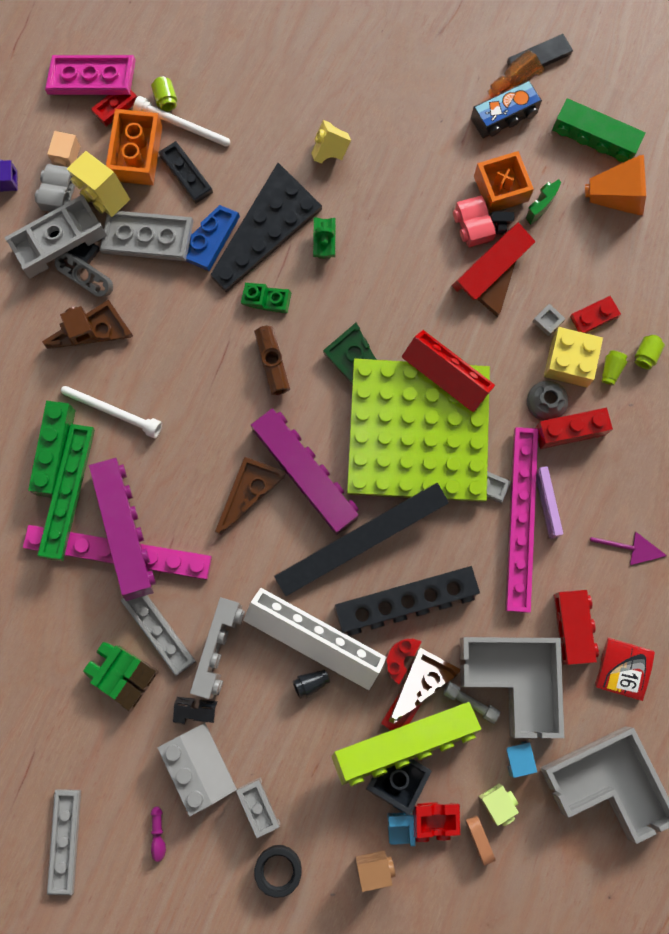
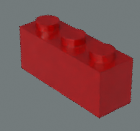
[535,407,613,449]
[554,590,599,665]

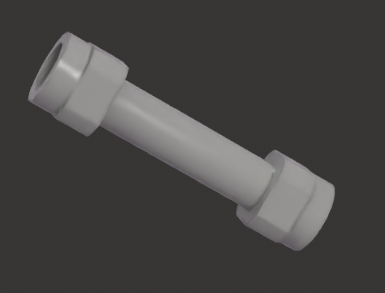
[443,682,500,724]

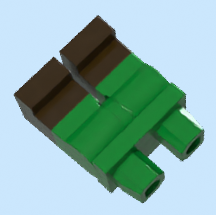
[83,642,159,711]

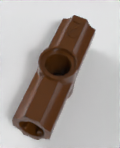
[254,325,290,395]

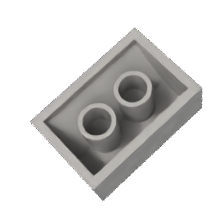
[157,723,237,817]

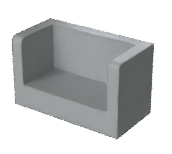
[236,777,281,838]

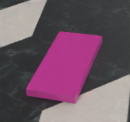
[45,55,136,95]

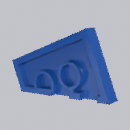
[186,205,240,271]

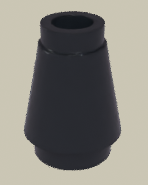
[293,670,330,699]

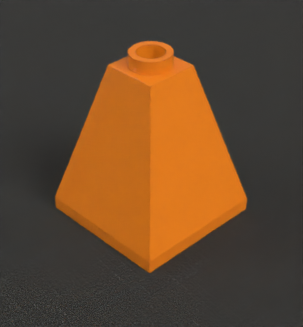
[585,155,646,215]

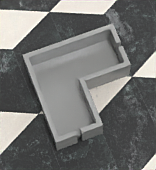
[460,637,564,738]
[540,726,669,844]

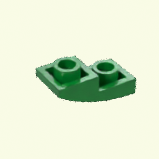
[525,179,561,225]
[241,283,292,313]

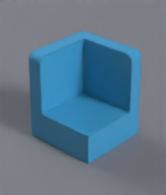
[506,741,537,778]
[387,812,416,846]

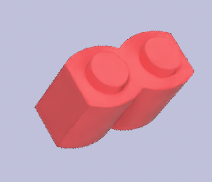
[453,195,496,247]

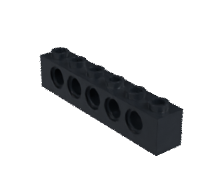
[335,566,480,636]

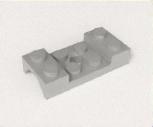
[4,195,107,279]
[190,597,245,699]

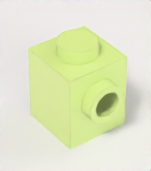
[479,784,519,826]

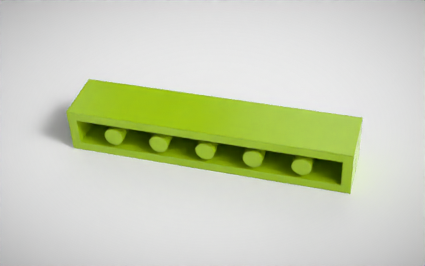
[331,702,481,787]

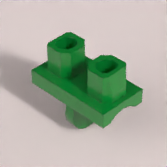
[313,218,336,259]

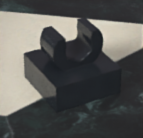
[489,212,514,234]

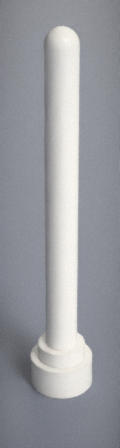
[133,96,230,147]
[61,386,162,439]

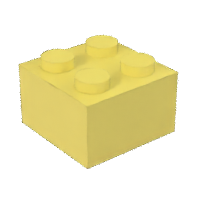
[67,151,130,217]
[544,327,603,388]

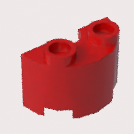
[385,638,422,685]
[413,802,460,842]

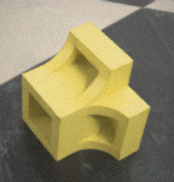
[311,120,351,164]

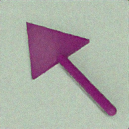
[590,532,667,565]

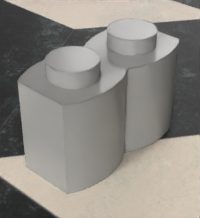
[35,164,75,212]

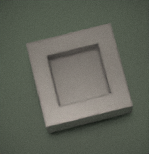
[532,304,566,336]

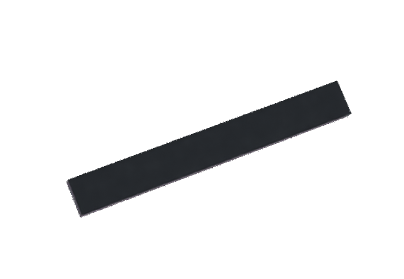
[274,482,449,596]

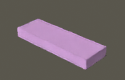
[536,466,563,539]

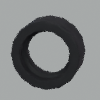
[254,845,302,898]

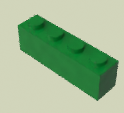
[552,98,646,162]
[28,400,76,498]

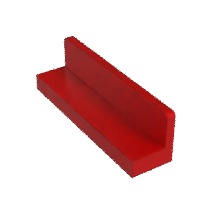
[451,222,535,300]
[402,330,495,412]

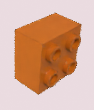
[474,151,534,214]

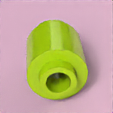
[151,77,177,112]
[635,335,665,370]

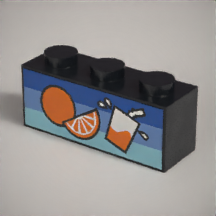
[470,80,542,139]

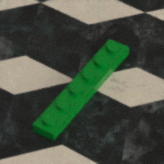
[37,424,95,561]

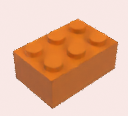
[106,109,163,185]

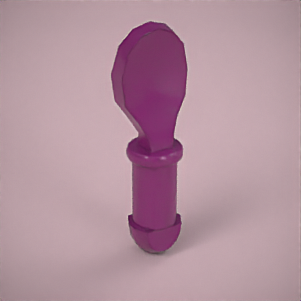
[150,806,166,862]

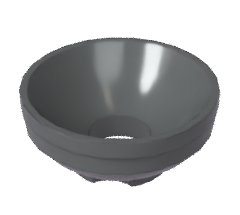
[527,381,569,421]

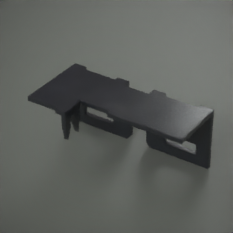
[173,697,218,725]

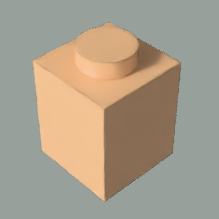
[47,131,80,167]

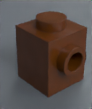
[60,306,96,346]

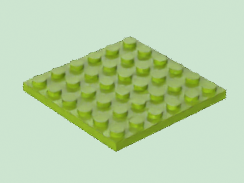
[347,358,490,502]

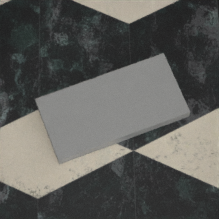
[100,211,194,261]

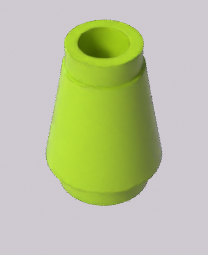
[601,350,628,385]

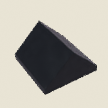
[366,759,432,816]

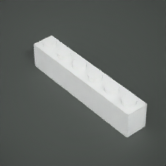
[243,588,387,690]

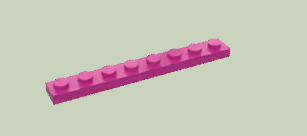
[506,427,538,613]
[23,525,212,580]

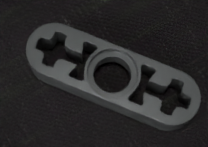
[55,253,113,296]

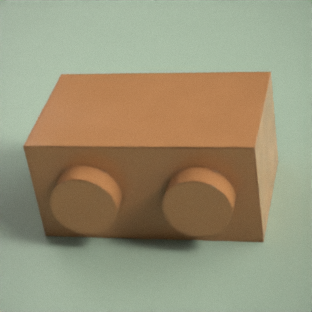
[356,850,396,892]

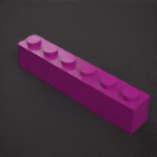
[251,408,359,535]
[89,458,156,601]

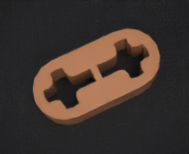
[465,815,496,866]

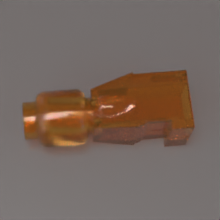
[487,50,545,98]

